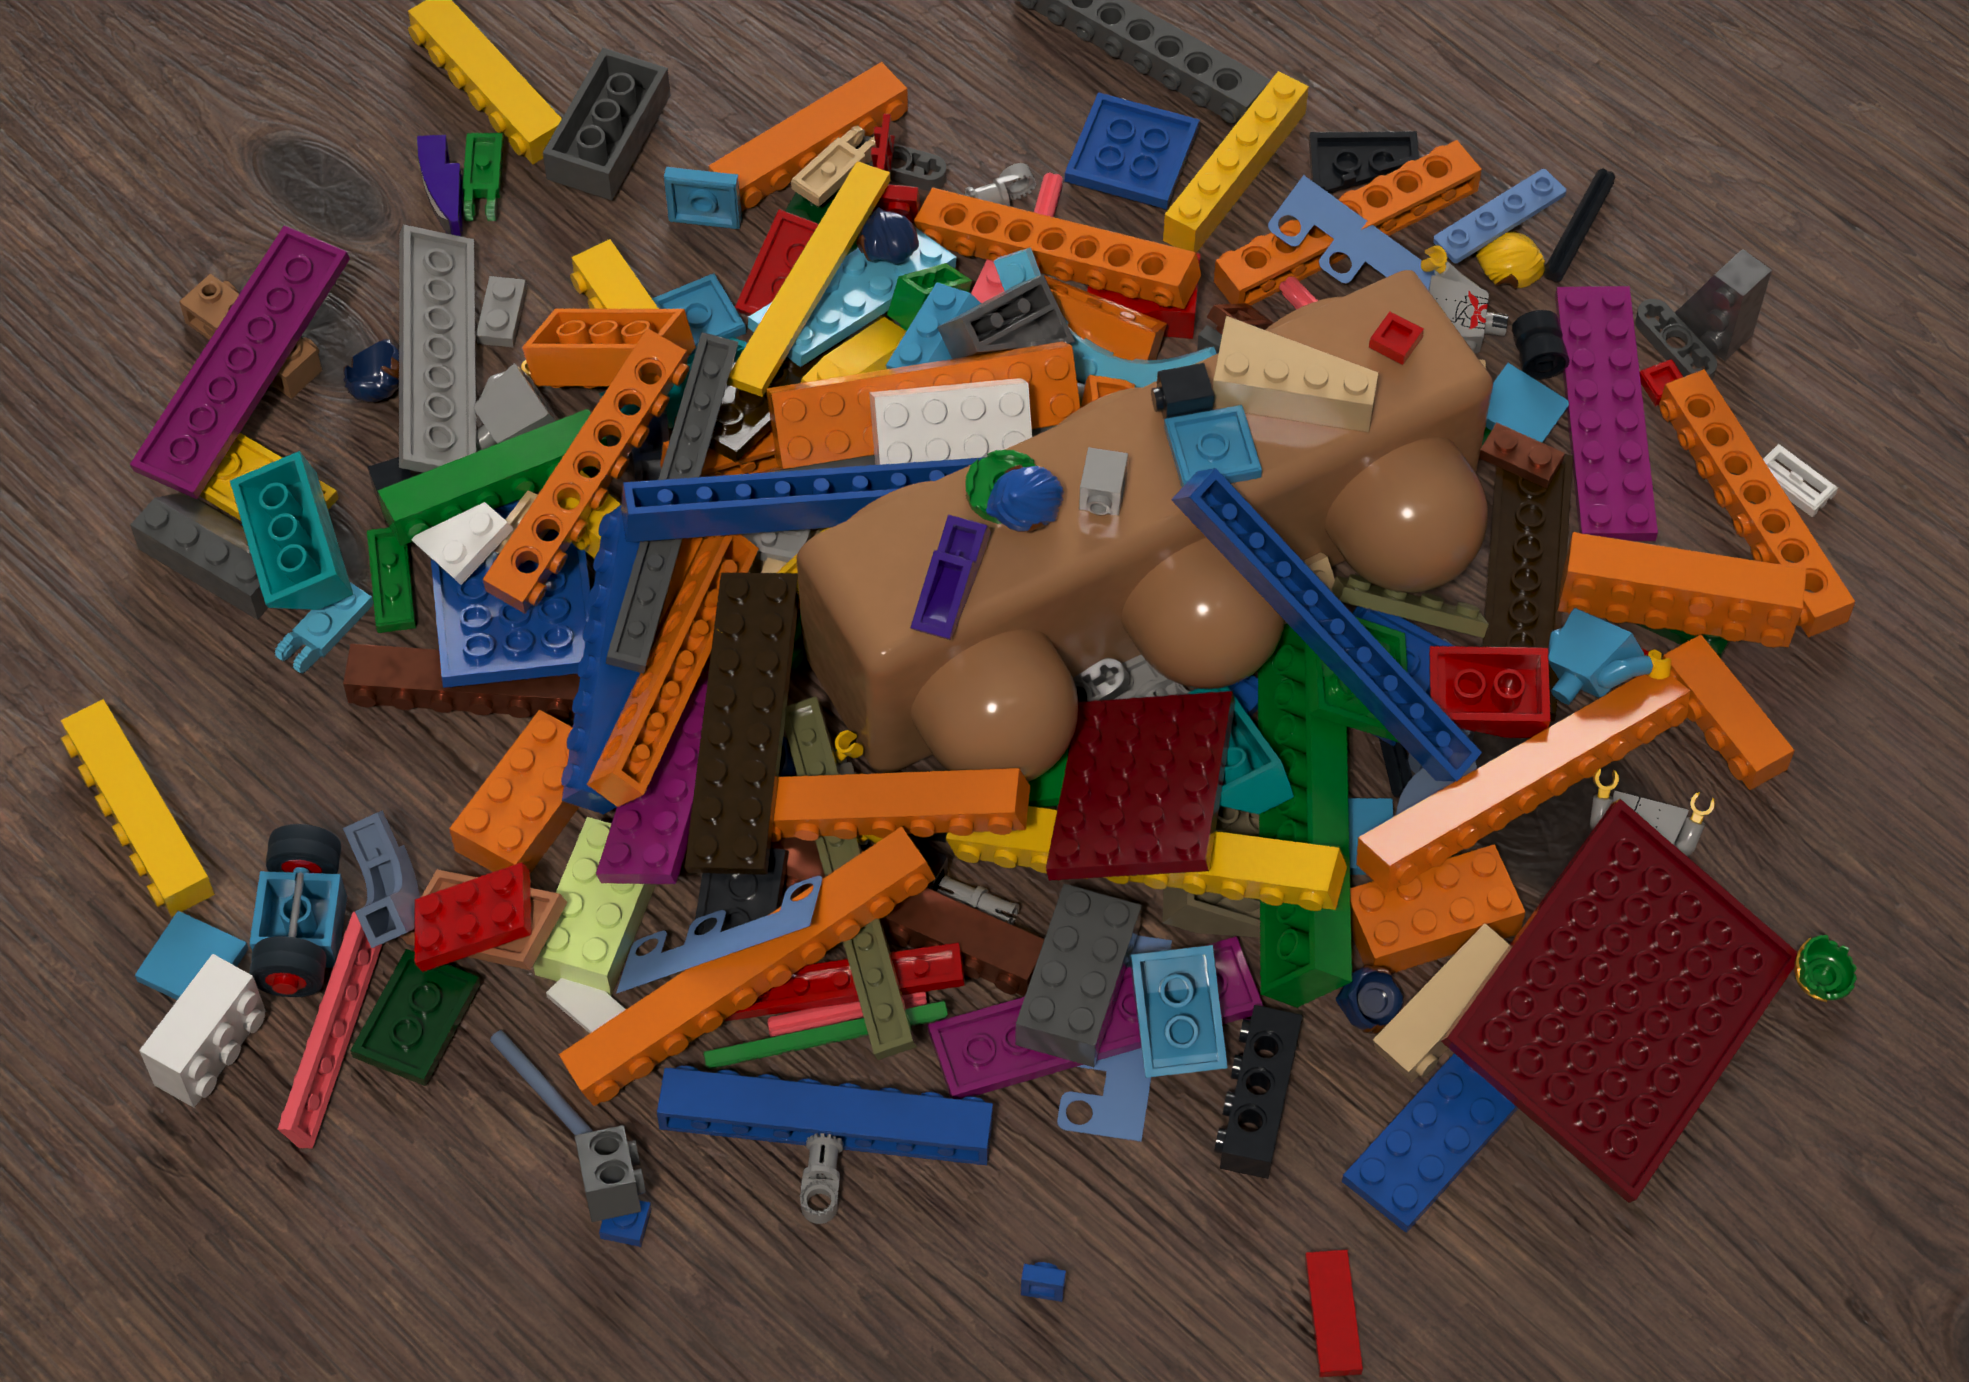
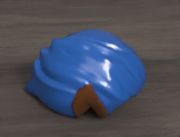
[986,465,1064,533]

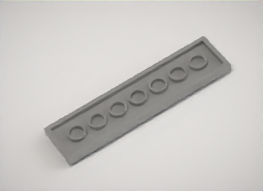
[399,225,476,472]

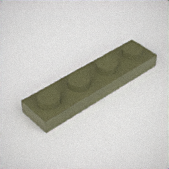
[1332,574,1489,638]

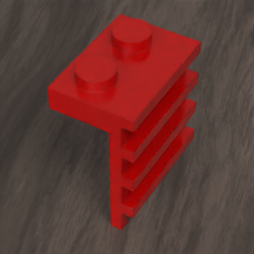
[870,113,921,223]

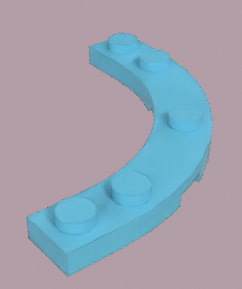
[994,247,1217,388]

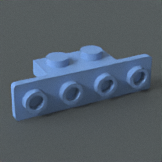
[1433,169,1566,263]

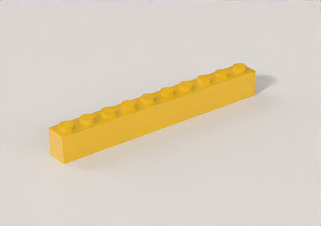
[946,806,1347,911]

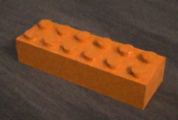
[1557,532,1807,648]

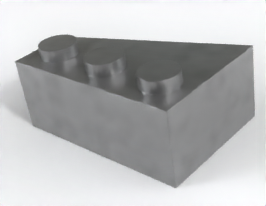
[937,274,1075,359]

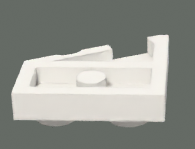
[411,502,514,585]

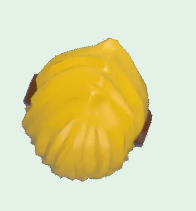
[1476,231,1545,290]

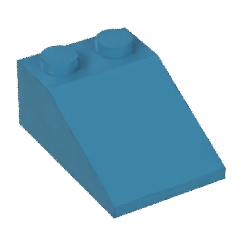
[1129,945,1228,1078]

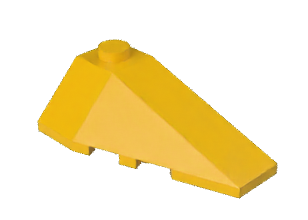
[801,317,906,383]

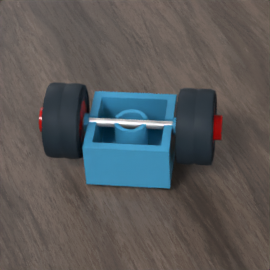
[249,824,347,997]

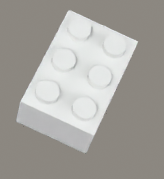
[139,954,266,1108]

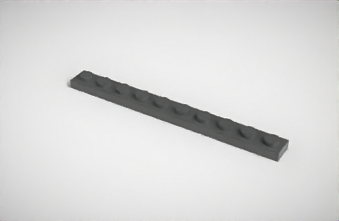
[606,332,738,673]

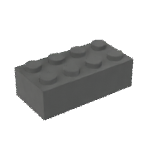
[543,48,671,201]
[1015,884,1142,1067]

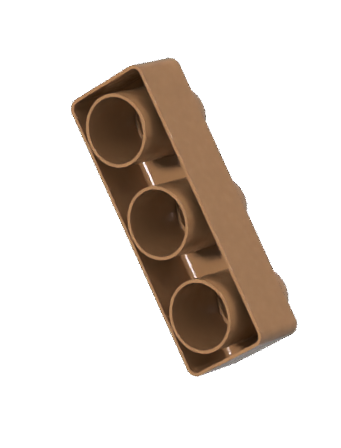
[797,270,1493,782]

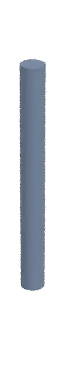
[490,1030,593,1135]

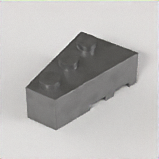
[1675,249,1772,361]

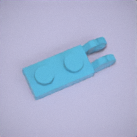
[275,582,374,673]

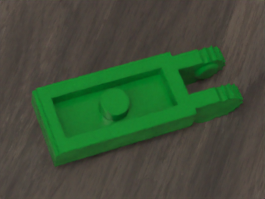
[462,133,504,221]

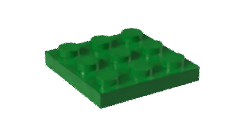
[1305,617,1408,743]

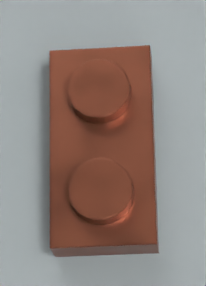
[1207,303,1273,334]
[1479,422,1565,489]

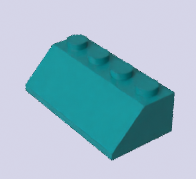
[230,451,354,610]
[1187,687,1294,815]

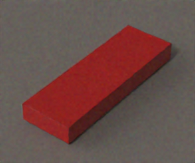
[1305,1250,1363,1377]

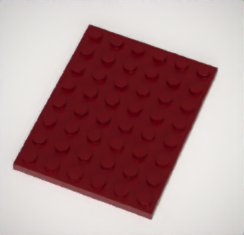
[1441,799,1798,1203]

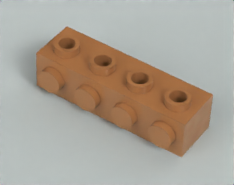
[179,274,322,399]

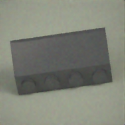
[130,493,268,620]

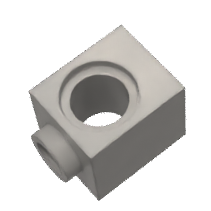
[1079,447,1128,516]

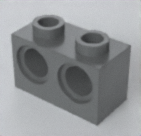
[575,1125,646,1222]

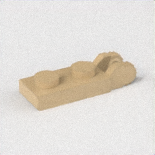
[791,125,876,207]

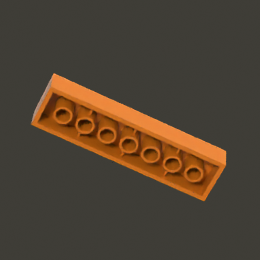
[766,341,1080,469]

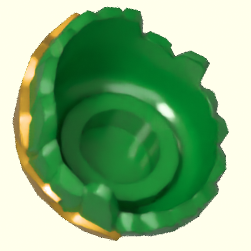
[1794,935,1857,1002]

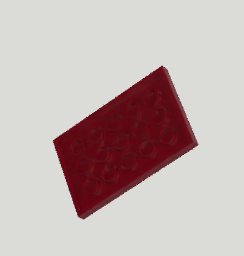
[1046,691,1235,881]

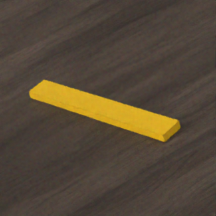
[728,161,891,397]

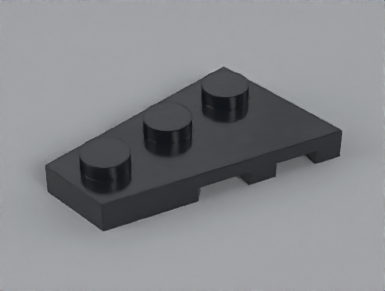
[1309,131,1419,193]

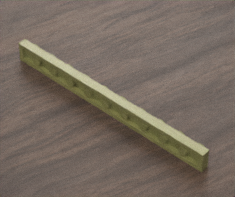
[784,696,917,1060]

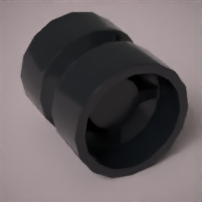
[1512,310,1570,380]

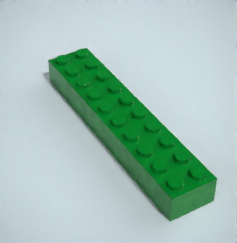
[1258,623,1352,1008]

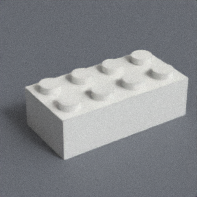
[869,378,1032,465]

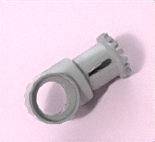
[965,163,1036,206]
[800,1133,844,1224]

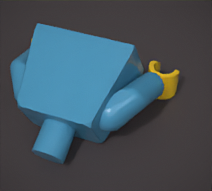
[1548,608,1671,705]

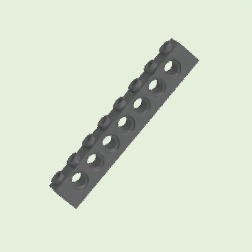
[1017,0,1271,125]

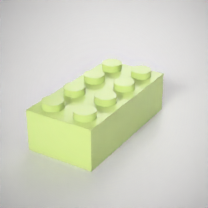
[533,817,656,996]

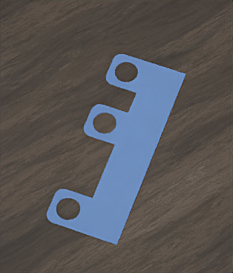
[1268,175,1435,289]
[616,876,822,994]
[1057,935,1172,1142]

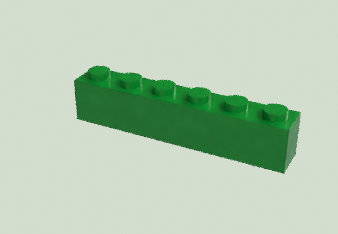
[378,409,608,546]

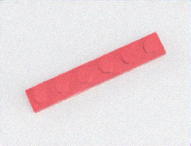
[278,912,382,1149]

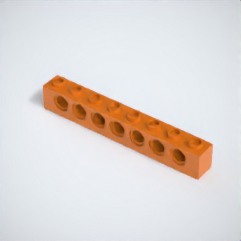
[1214,140,1482,306]
[914,187,1201,309]
[483,328,690,614]
[1659,369,1855,638]
[587,534,759,807]

